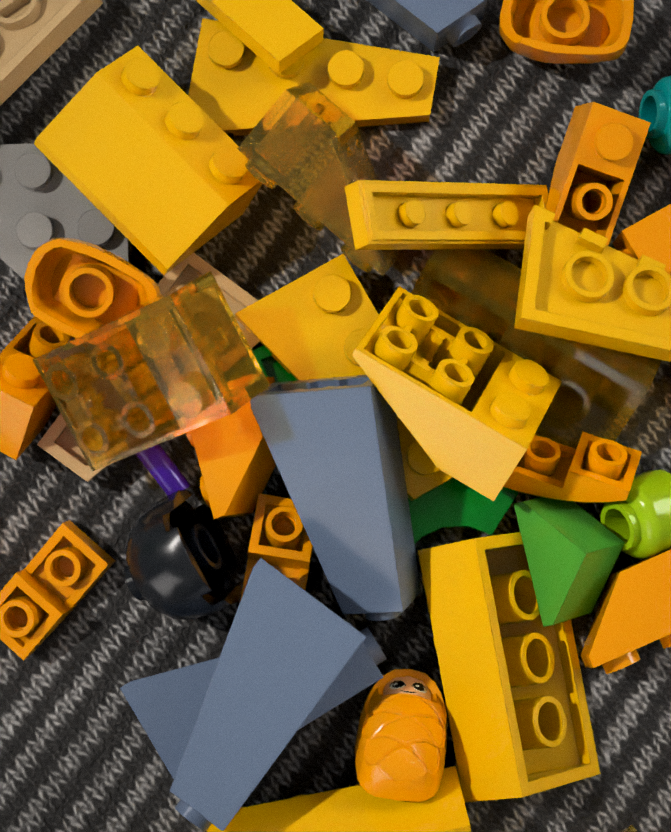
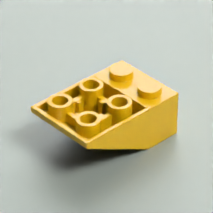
[352,286,562,501]

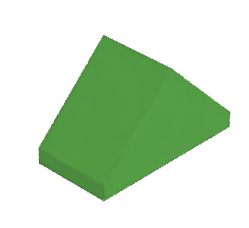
[514,497,625,627]

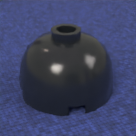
[124,490,242,620]

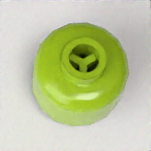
[601,469,671,559]

